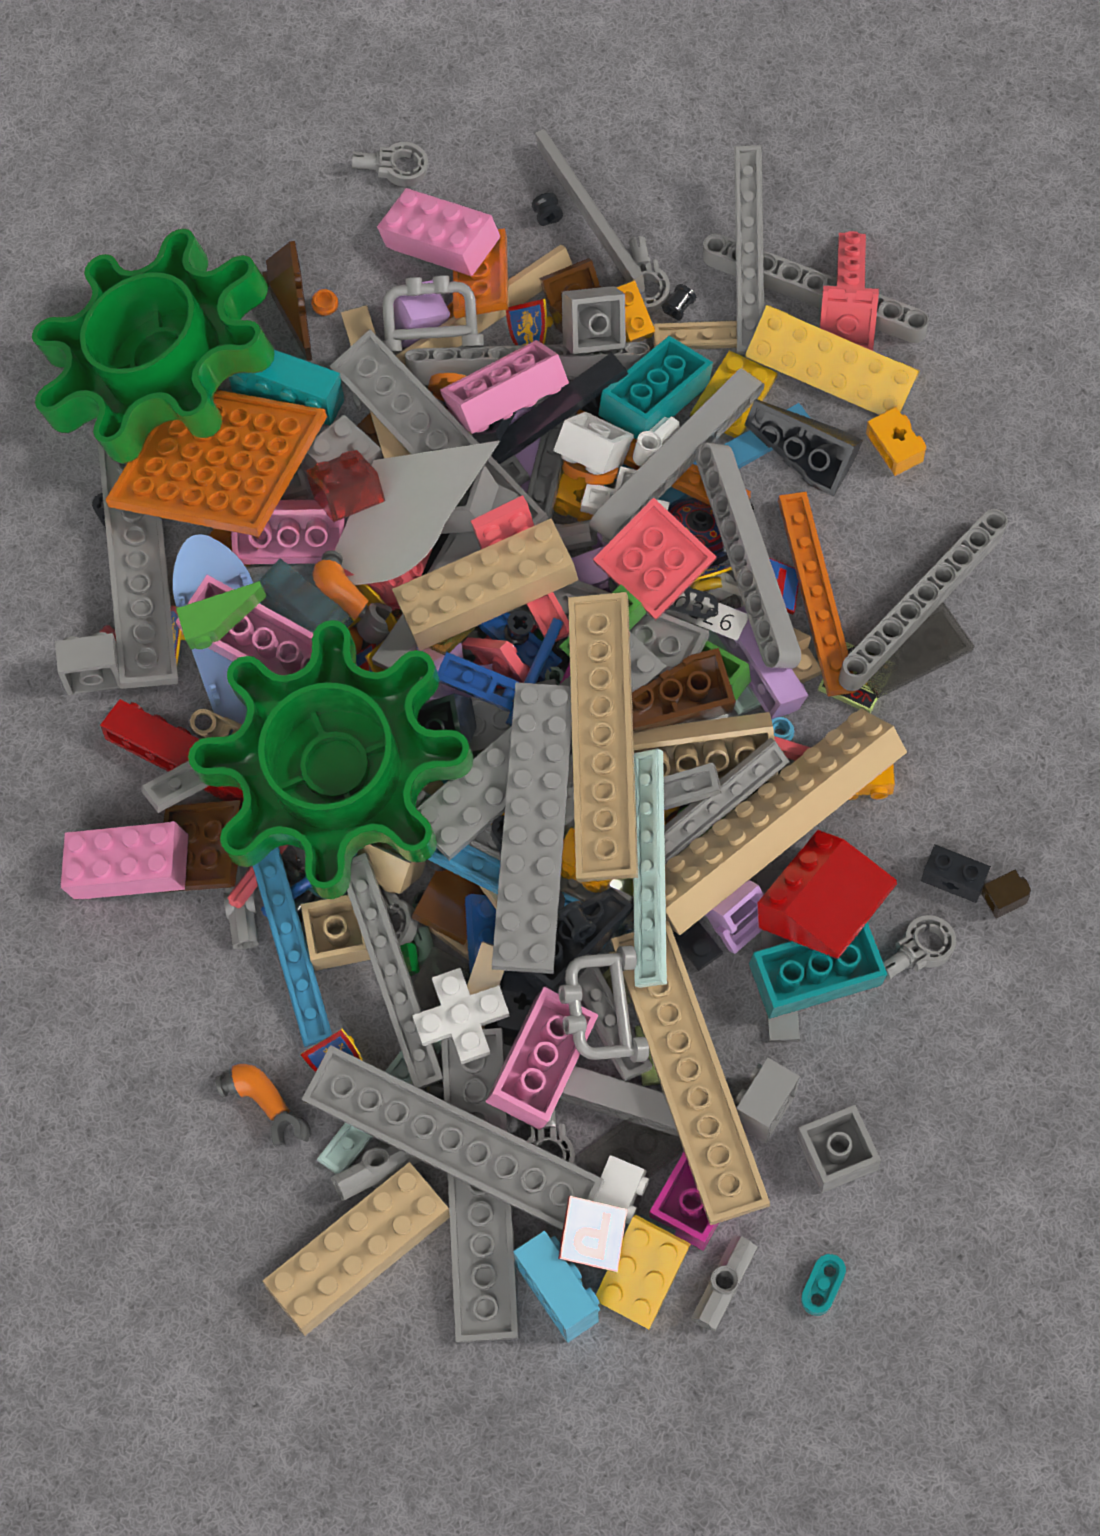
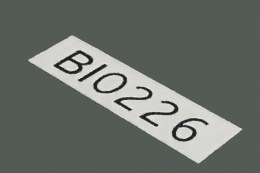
[664,593,749,641]

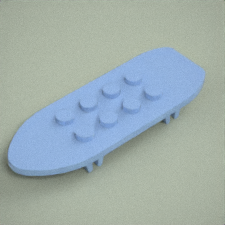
[173,534,261,736]

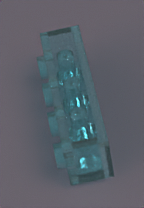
[259,558,354,633]

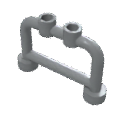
[382,276,484,353]
[558,945,649,1062]

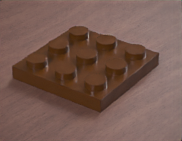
[163,800,243,892]

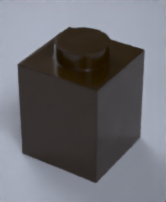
[981,869,1031,919]

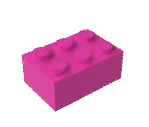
[649,1152,719,1251]

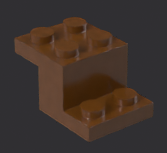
[539,258,601,334]

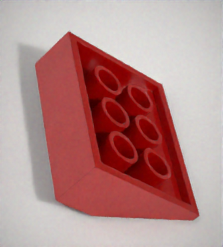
[757,830,897,959]

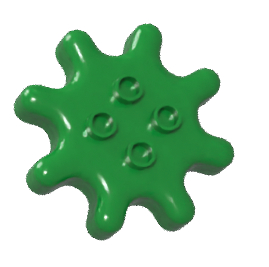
[32,229,275,464]
[188,620,474,899]

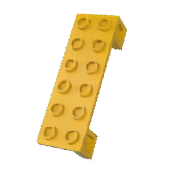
[745,305,920,415]

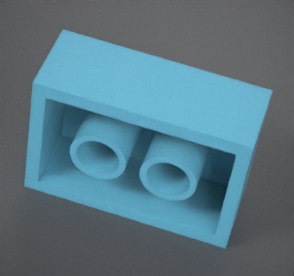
[513,1231,600,1343]

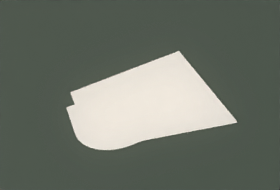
[335,441,500,585]

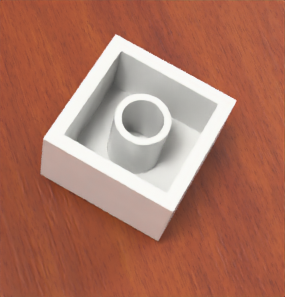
[553,412,634,475]

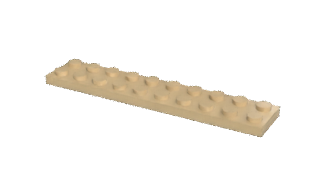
[568,592,638,882]
[611,921,770,1226]

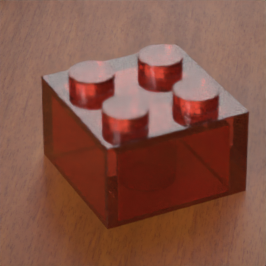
[306,450,385,522]

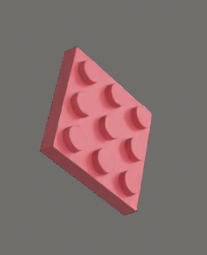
[593,498,716,621]

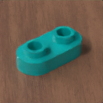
[801,1254,846,1316]

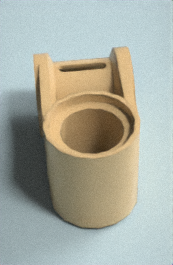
[190,709,242,738]

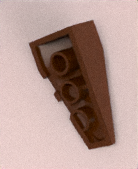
[262,241,313,361]
[632,648,736,731]

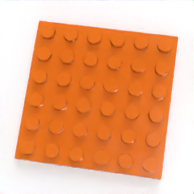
[105,390,327,537]

